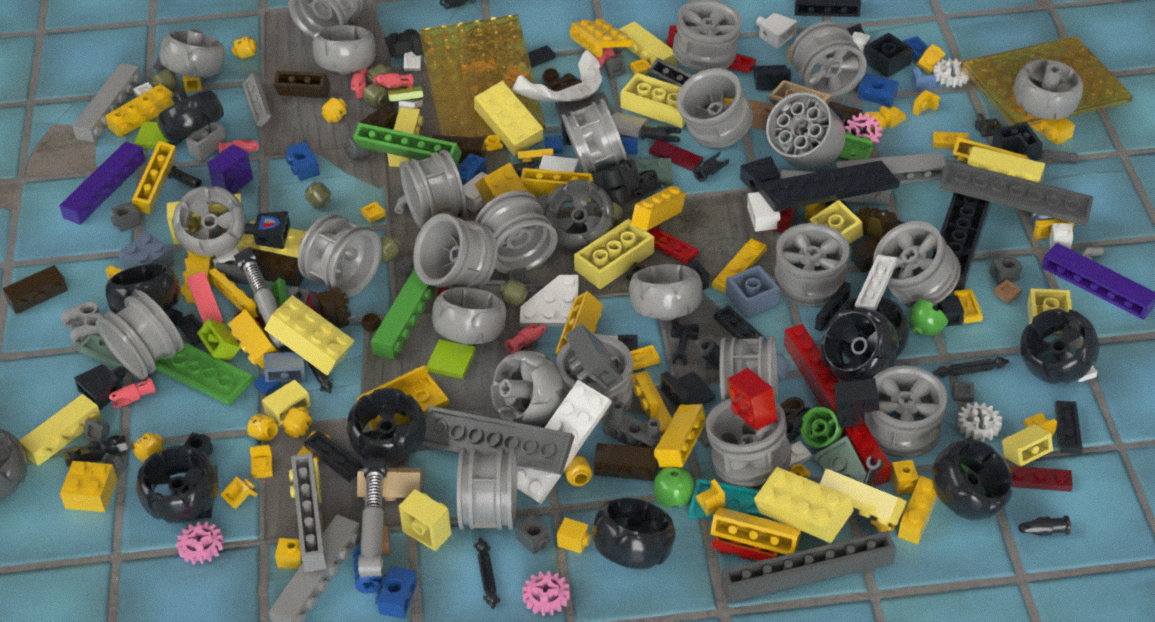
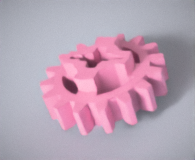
[845,113,882,145]
[176,522,224,565]
[522,571,570,616]

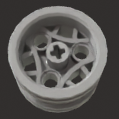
[556,334,633,424]

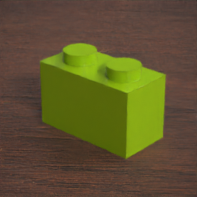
[197,318,240,362]

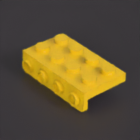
[569,19,633,57]
[356,365,449,439]

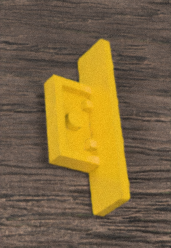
[632,371,672,433]

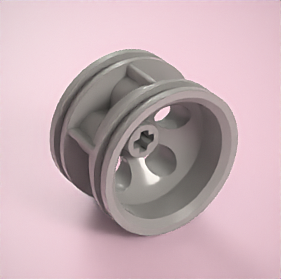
[561,99,628,174]
[298,214,382,298]
[720,336,778,403]
[706,398,791,487]

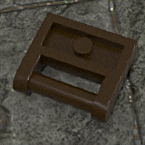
[542,73,582,92]

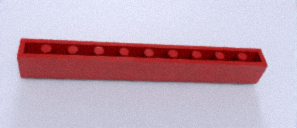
[784,324,892,486]

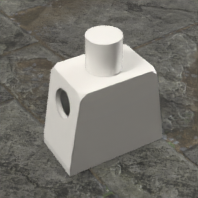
[756,13,798,49]

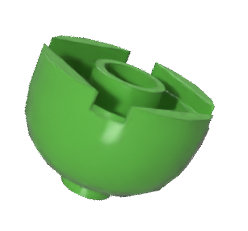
[908,299,948,336]
[800,407,843,448]
[653,467,695,508]

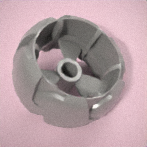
[312,25,377,74]
[159,28,225,78]
[1013,59,1083,120]
[173,186,246,257]
[629,264,703,320]
[432,287,507,345]
[491,351,563,427]

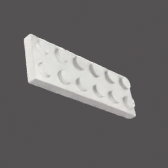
[517,380,612,504]

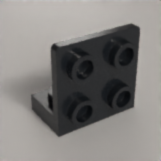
[753,65,791,90]
[661,371,715,409]

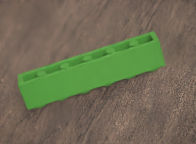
[353,123,462,167]
[371,268,436,360]

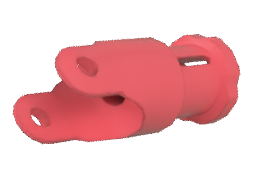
[594,48,622,70]
[351,68,368,99]
[373,73,413,88]
[218,139,259,153]
[505,323,546,354]
[109,377,157,408]

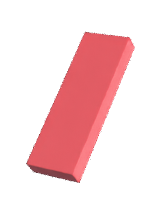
[186,271,224,324]

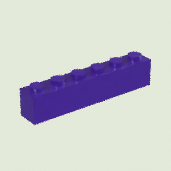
[59,141,146,225]
[1042,243,1155,320]

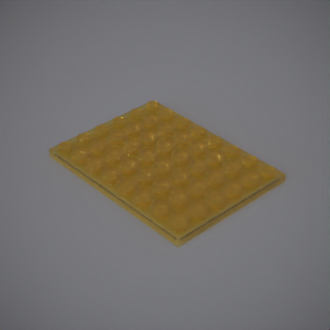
[419,14,545,139]
[960,36,1133,126]

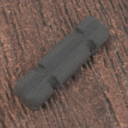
[1041,149,1078,163]

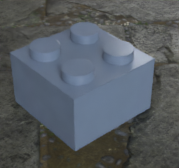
[118,232,175,270]
[726,265,780,318]

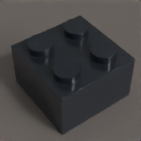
[864,33,913,78]

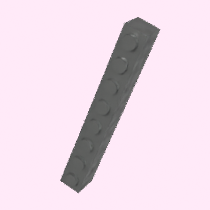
[721,531,896,603]

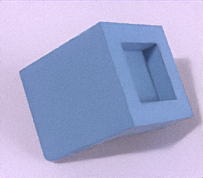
[911,67,937,92]

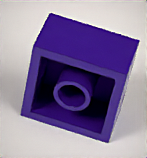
[207,144,253,194]

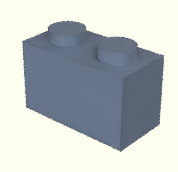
[264,352,305,383]

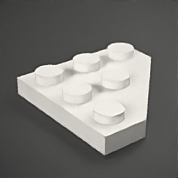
[520,275,579,327]

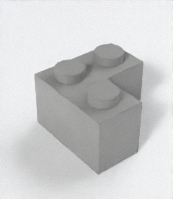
[186,122,227,161]

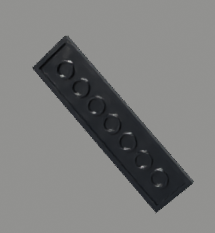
[756,160,900,212]

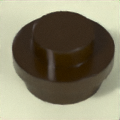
[542,68,559,83]
[361,313,381,331]

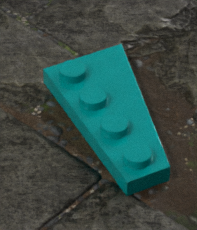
[688,479,768,519]

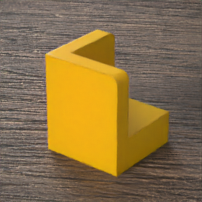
[696,479,725,516]

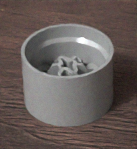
[766,92,846,171]

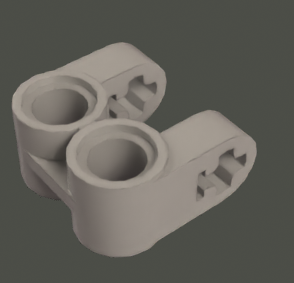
[60,301,104,346]

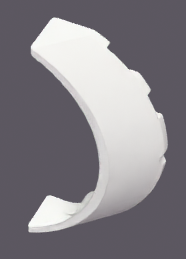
[512,50,602,103]

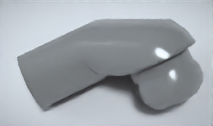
[394,195,407,214]
[1082,247,1104,260]

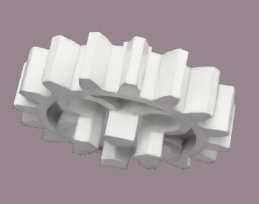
[933,58,971,88]
[957,402,1002,442]

